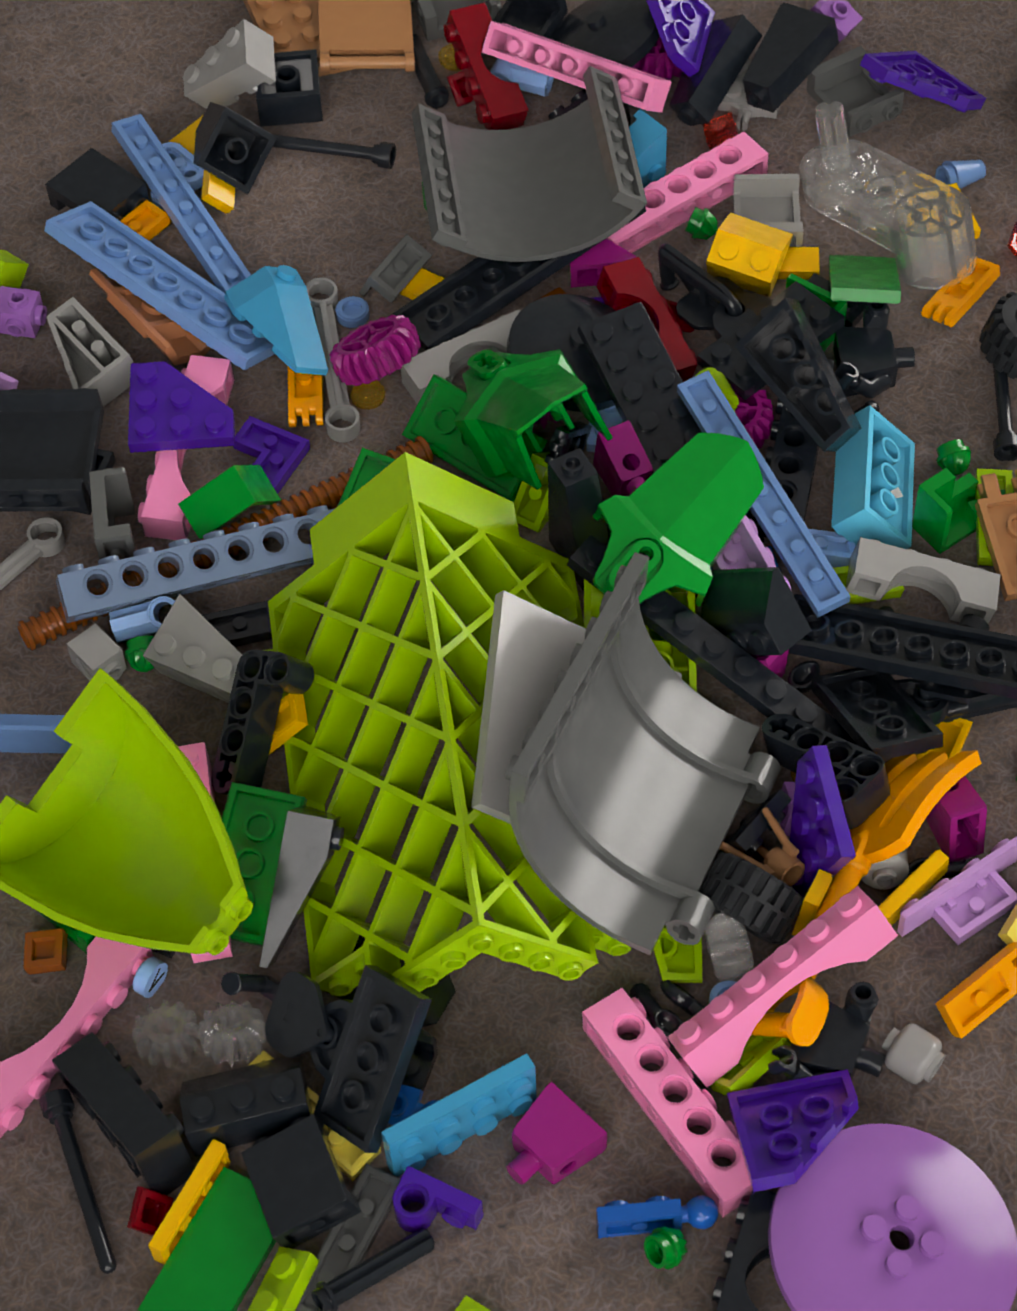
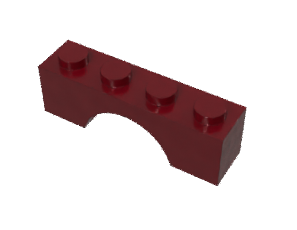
[443,2,529,130]
[596,257,698,382]

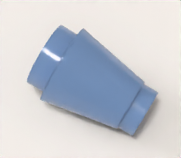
[935,159,986,189]

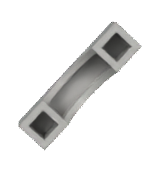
[401,310,520,405]
[846,537,1001,623]

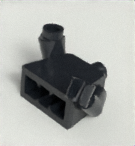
[833,302,915,399]
[768,981,886,1080]

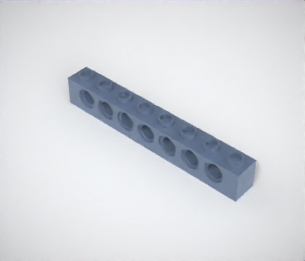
[56,505,335,623]

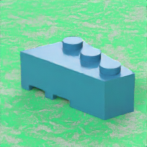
[629,109,667,188]

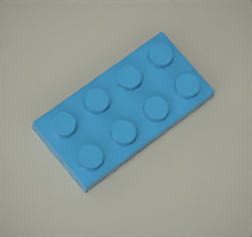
[381,1053,537,1177]

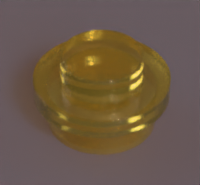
[438,44,459,71]
[351,380,385,410]

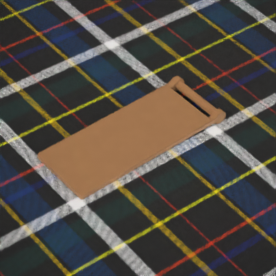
[318,0,415,73]

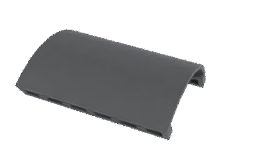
[411,66,647,262]

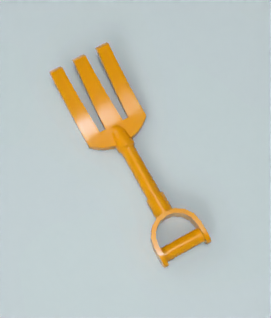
[749,750,982,1046]

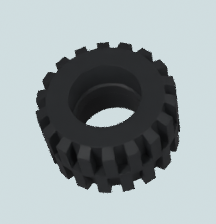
[979,292,1017,379]
[699,853,803,945]

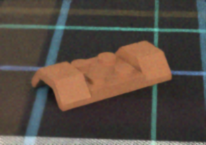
[90,268,211,366]

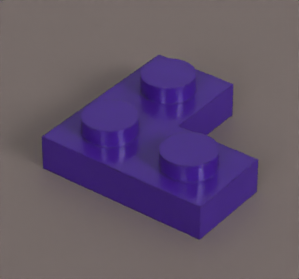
[233,416,310,494]

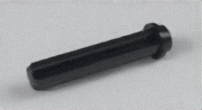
[413,34,449,109]
[311,1228,435,1311]

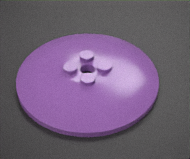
[768,1123,1017,1311]

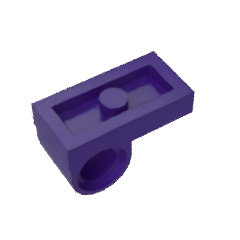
[393,1166,484,1233]

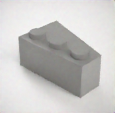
[183,19,276,109]
[143,594,242,703]

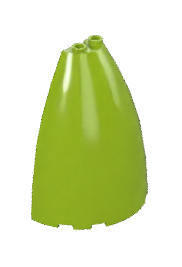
[0,668,253,956]

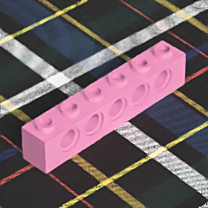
[482,21,672,113]
[607,131,768,253]
[582,988,752,1217]

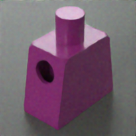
[593,420,653,496]
[926,776,987,862]
[506,1082,607,1185]

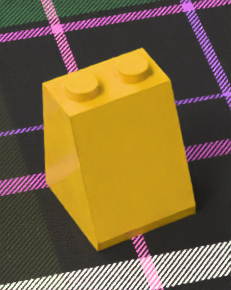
[706,212,793,297]

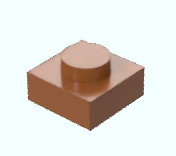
[23,928,68,975]

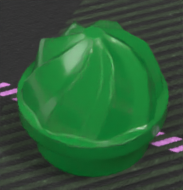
[684,207,718,240]
[936,439,971,475]
[124,636,154,672]
[644,1226,688,1269]

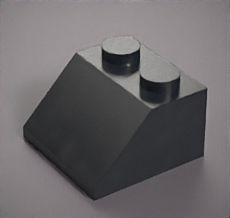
[256,49,323,127]
[194,102,277,194]

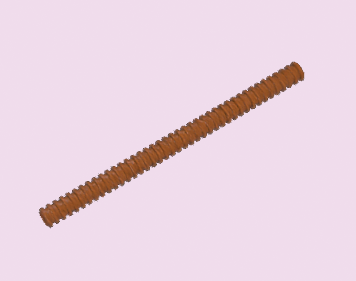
[17,436,434,651]

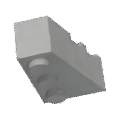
[46,297,134,407]

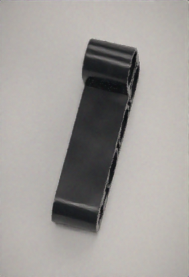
[211,650,314,795]
[762,714,890,829]

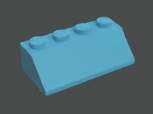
[831,405,915,549]

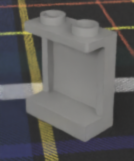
[733,174,803,247]

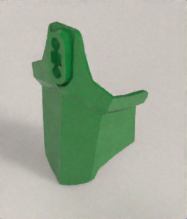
[454,349,613,490]
[592,433,764,608]

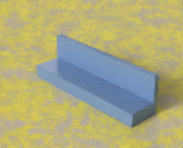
[0,714,72,753]

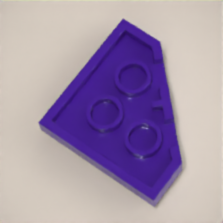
[646,0,715,78]
[860,51,986,112]
[128,361,235,453]
[790,745,856,898]
[727,1069,859,1192]

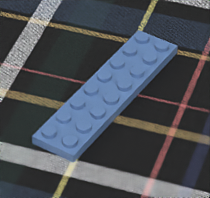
[44,201,275,370]

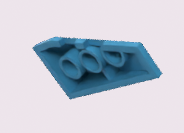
[224,265,328,375]

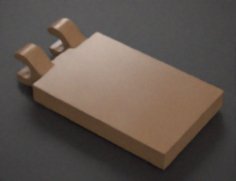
[975,469,1017,601]

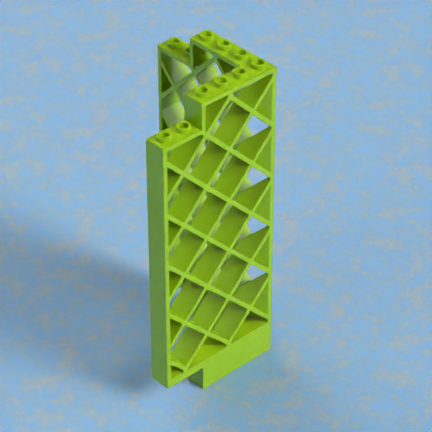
[268,452,631,996]

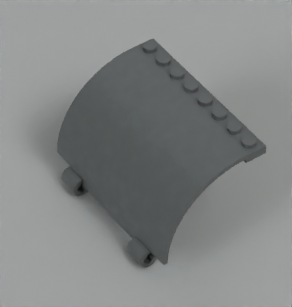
[505,552,781,955]

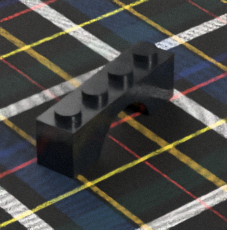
[712,1189,776,1311]

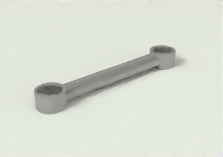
[306,277,361,442]
[0,517,65,591]

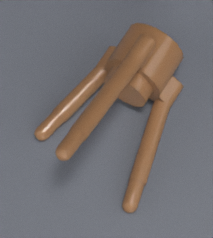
[720,807,805,887]

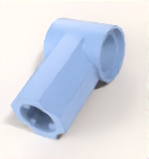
[490,58,554,97]
[109,596,176,643]

